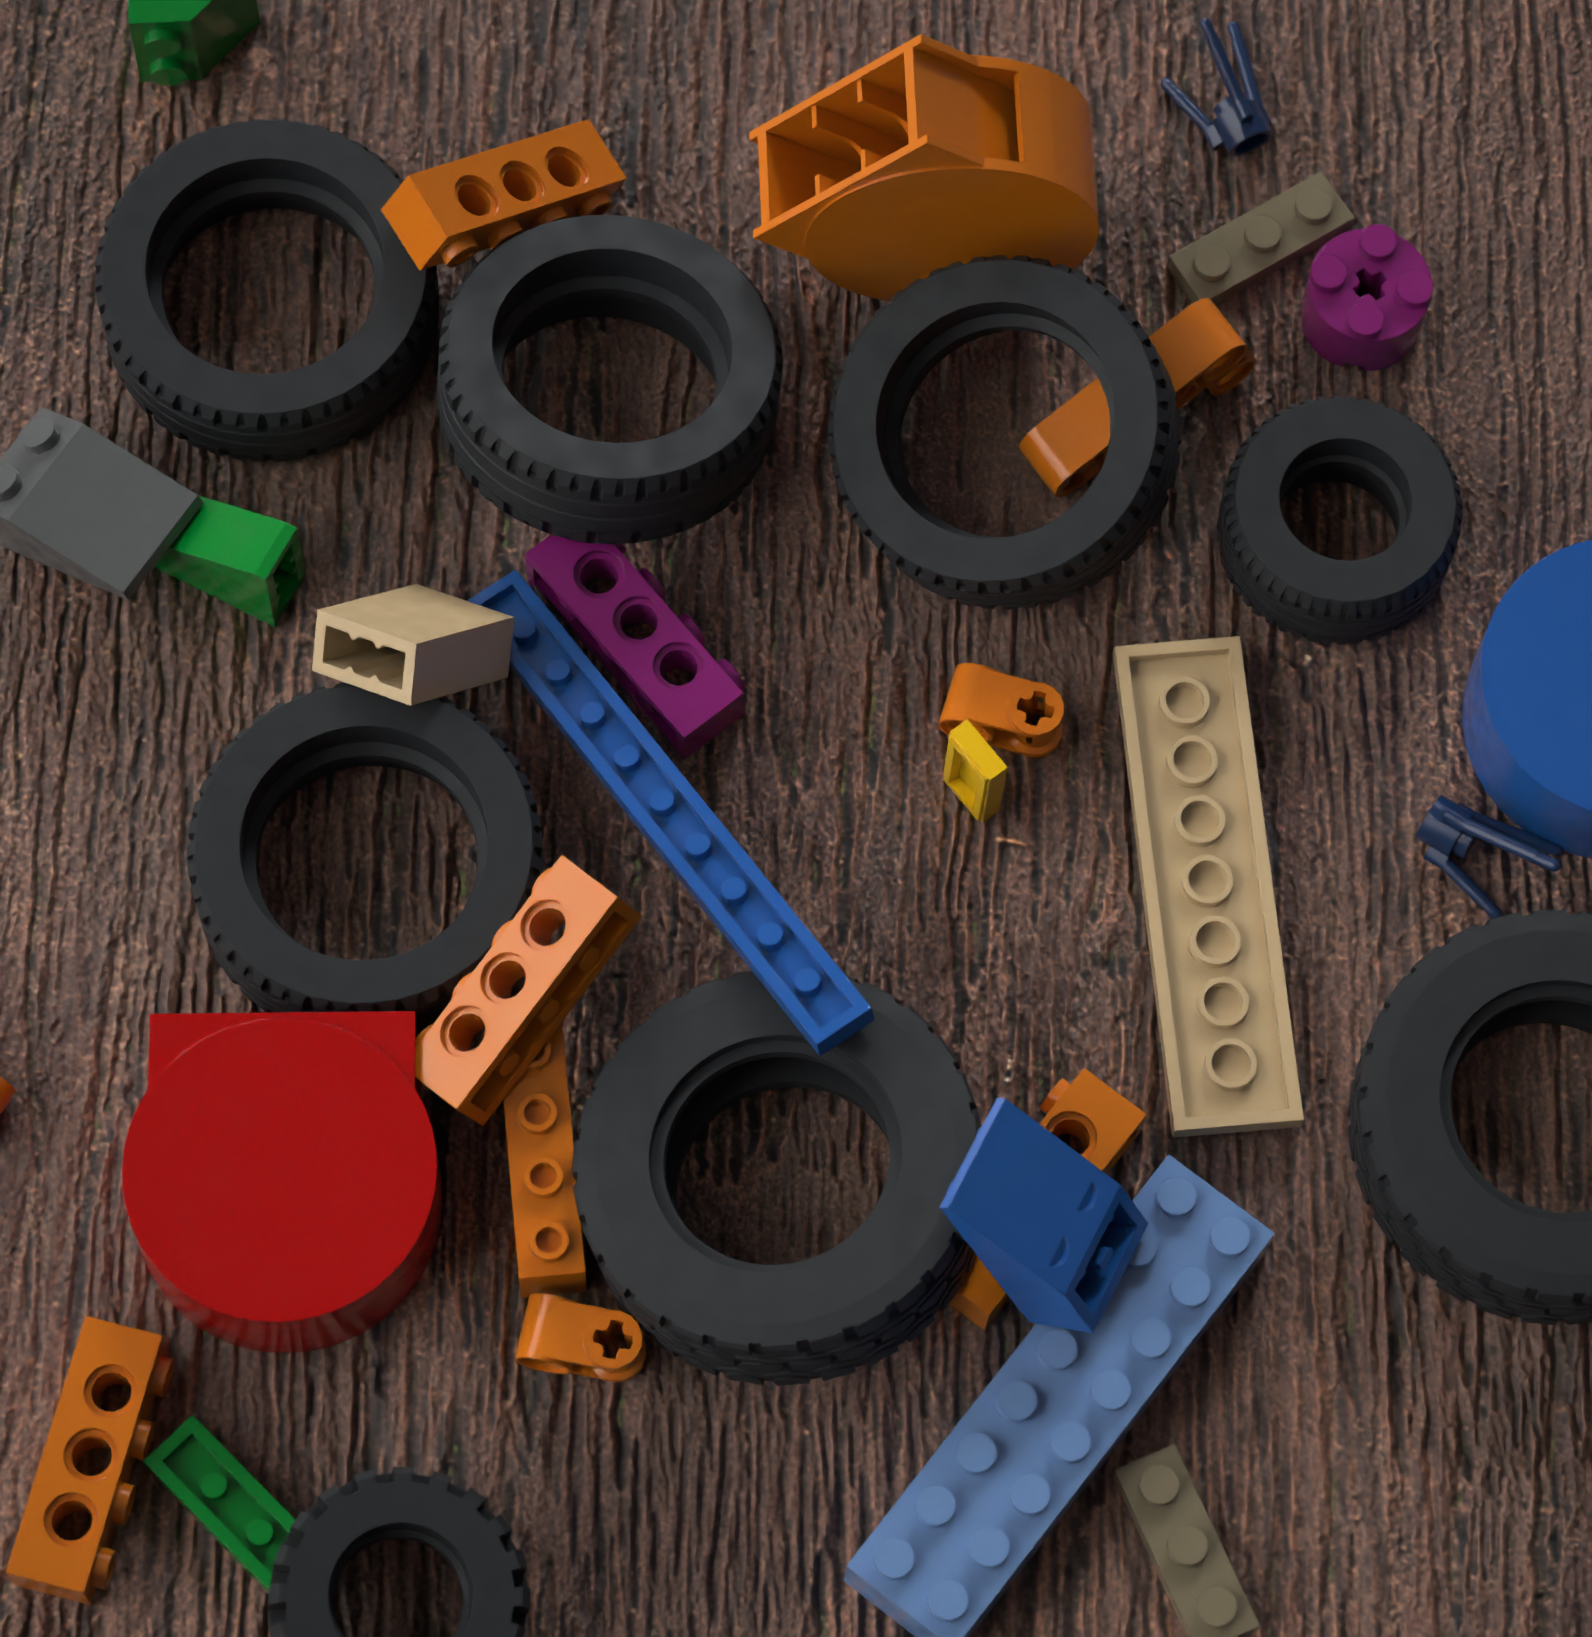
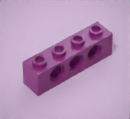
[525,535,745,760]

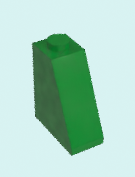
[155,495,306,627]

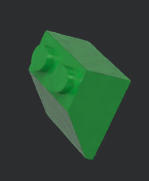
[128,0,260,86]

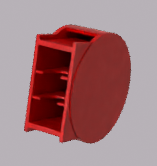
[122,1011,443,1353]

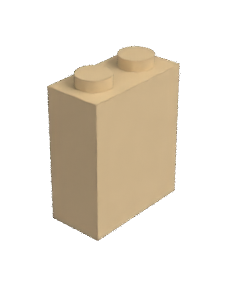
[312,584,514,706]

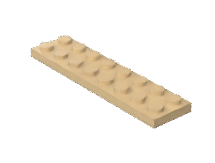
[1113,636,1304,1138]

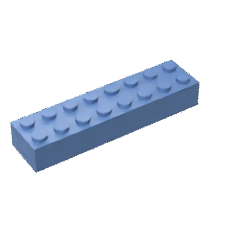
[844,1154,1275,1637]

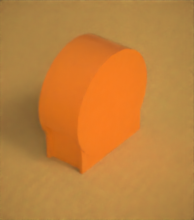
[749,34,1099,301]

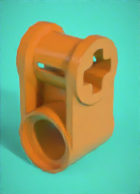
[938,663,1064,758]
[515,1293,647,1382]

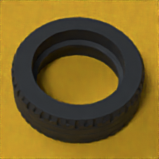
[95,119,440,462]
[436,215,783,544]
[828,255,1181,610]
[187,683,544,1035]

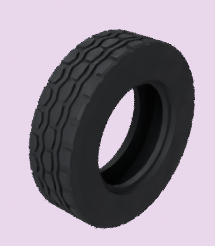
[1348,910,1592,1325]
[572,970,982,1386]

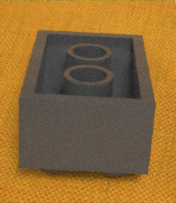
[0,407,204,600]

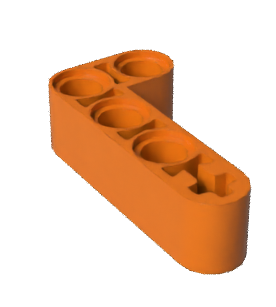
[1019,298,1256,498]

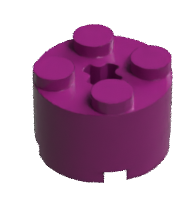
[1301,224,1433,371]

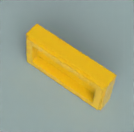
[943,719,1008,823]

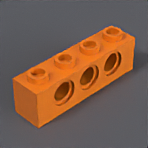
[381,119,627,271]
[415,855,642,1126]
[503,1023,587,1298]
[949,1068,1147,1331]
[5,1316,175,1605]

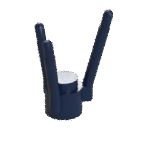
[1161,18,1273,157]
[1416,795,1562,918]

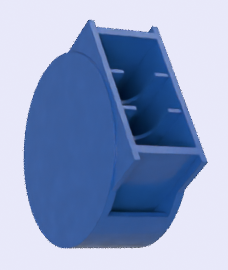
[1462,540,1592,858]

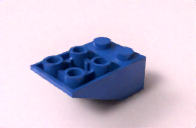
[940,1097,1149,1333]

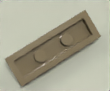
[1167,171,1355,305]
[1112,1444,1260,1637]

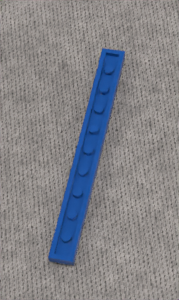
[467,570,875,1056]

